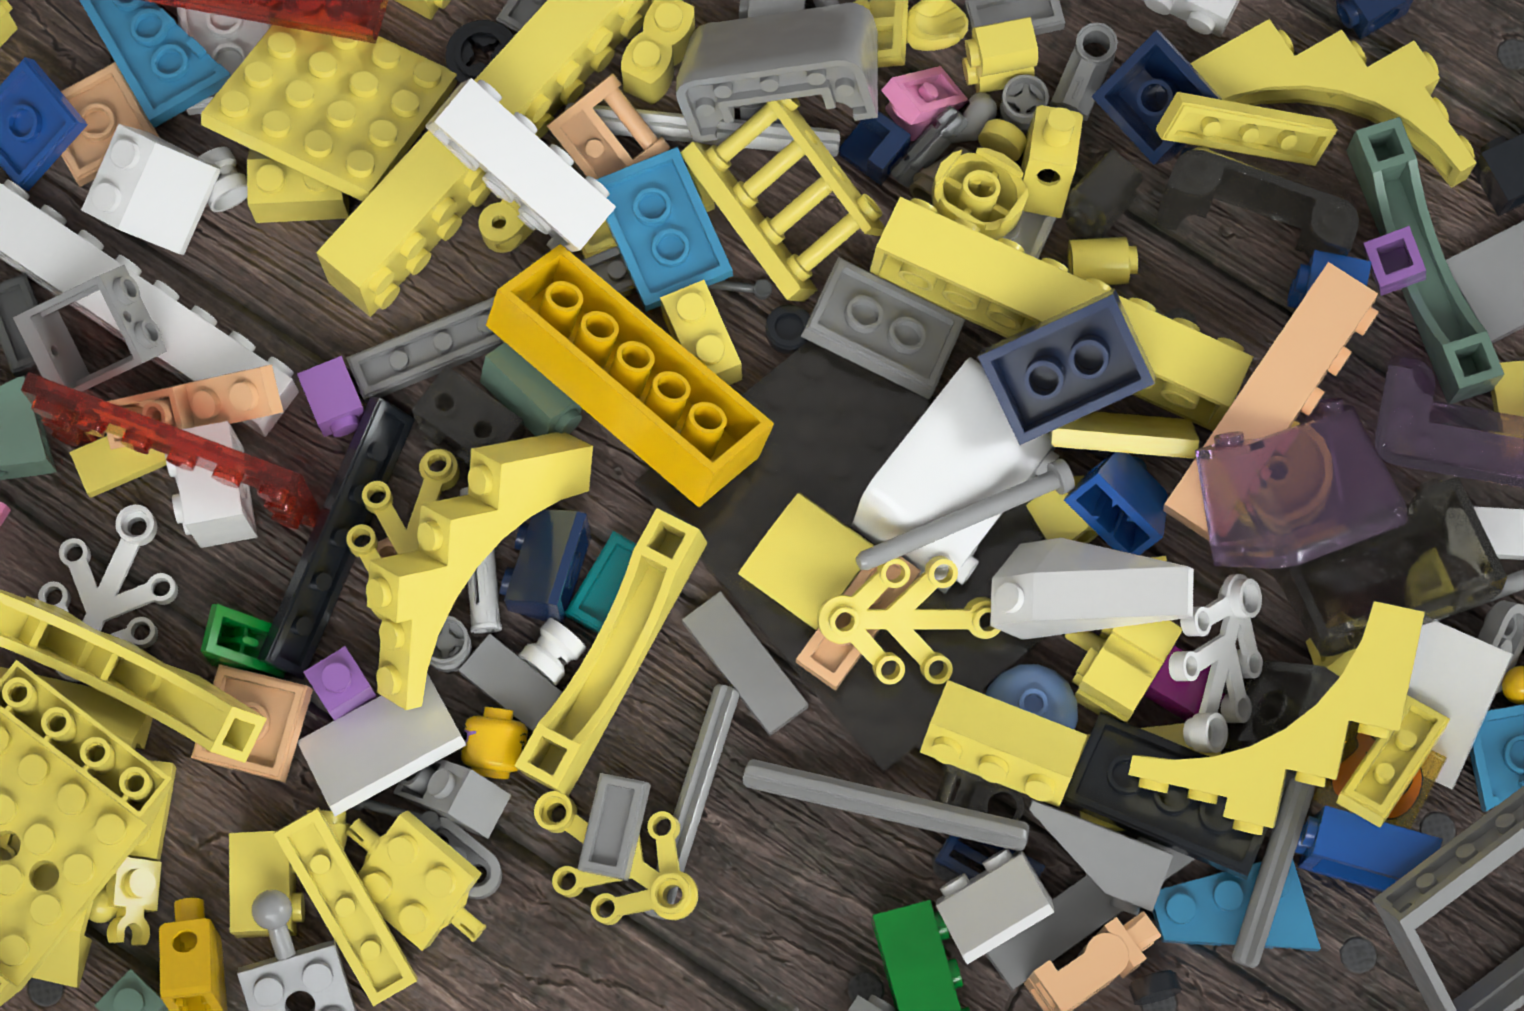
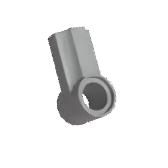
[1050,22,1118,121]

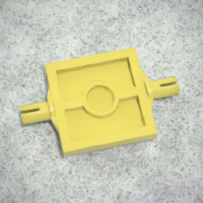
[346,810,486,951]

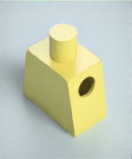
[1021,105,1083,218]

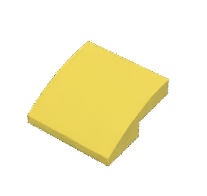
[738,492,874,630]

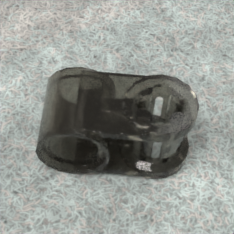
[932,763,1025,821]

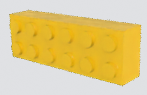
[486,244,774,507]

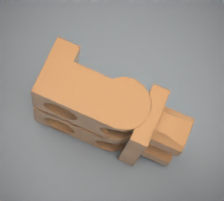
[1024,911,1161,1011]

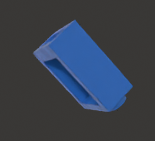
[1295,805,1443,892]

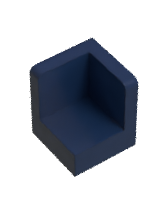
[839,111,911,186]

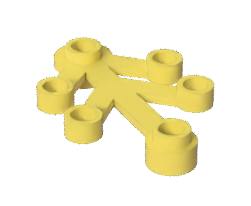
[347,449,460,620]
[817,556,1001,685]
[534,791,698,925]

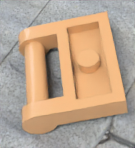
[547,73,671,179]

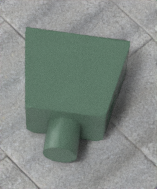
[0,376,57,480]

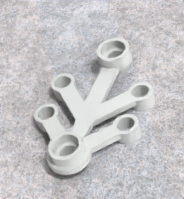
[38,505,178,682]
[1169,574,1263,753]

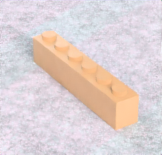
[1163,262,1379,543]

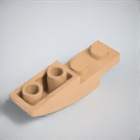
[99,364,283,450]

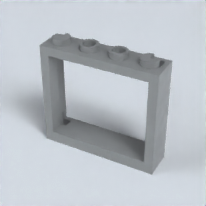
[1372,786,1524,1011]

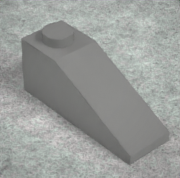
[1028,799,1174,915]

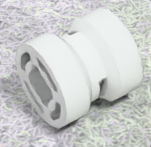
[198,147,247,212]
[519,618,587,686]

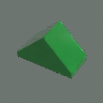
[201,604,285,678]

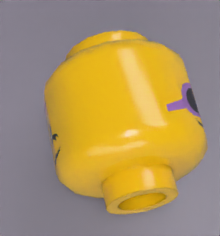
[461,707,528,779]

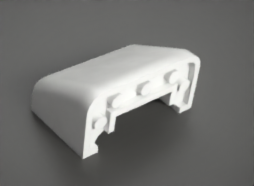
[851,357,1060,594]

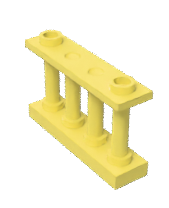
[680,98,885,302]

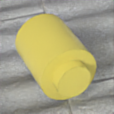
[1068,237,1138,285]

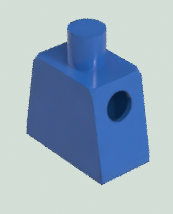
[1064,452,1168,555]

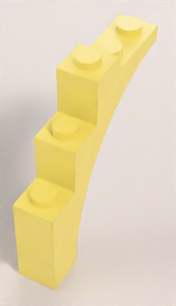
[1190,19,1476,188]
[366,432,593,710]
[0,589,267,763]
[1128,601,1425,835]

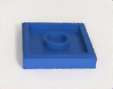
[0,57,88,191]

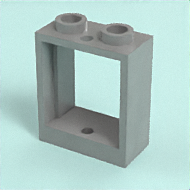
[13,265,167,404]

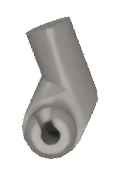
[936,92,997,143]

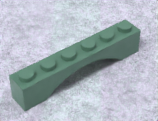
[1346,117,1504,405]

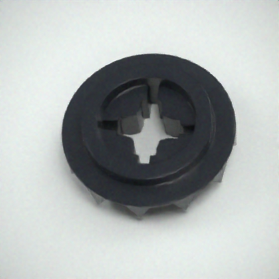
[445,20,514,83]

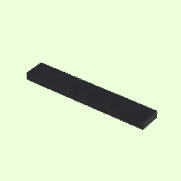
[257,397,415,680]

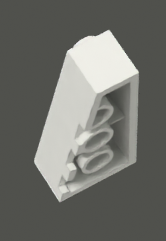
[425,78,616,252]

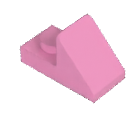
[881,66,969,141]

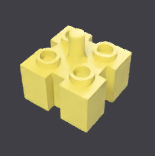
[1065,620,1182,723]

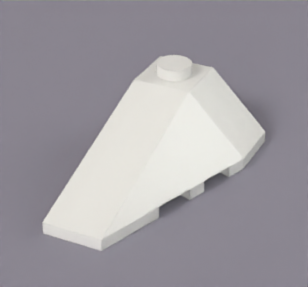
[990,538,1194,640]

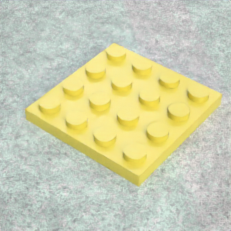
[201,0,457,202]

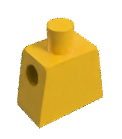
[159,898,227,1011]

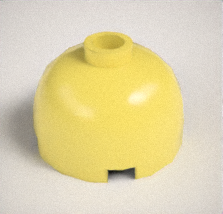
[932,148,1029,240]

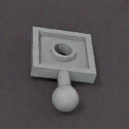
[237,890,357,1011]

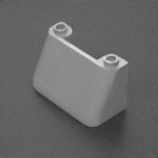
[676,2,878,142]

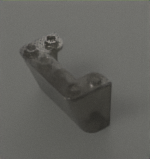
[1270,476,1507,657]

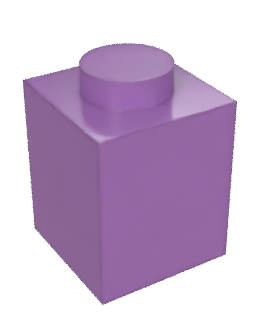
[1363,226,1426,296]
[297,356,364,437]
[304,646,377,721]

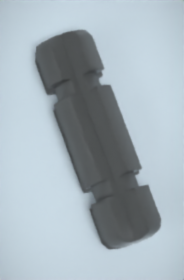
[890,106,968,187]

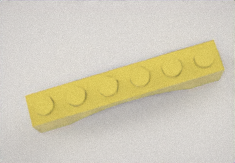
[515,508,708,797]

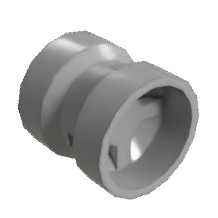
[999,74,1049,135]
[430,616,472,673]

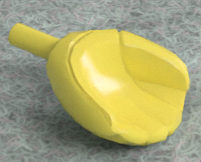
[906,0,969,51]

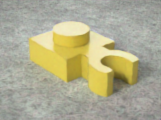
[106,857,162,946]

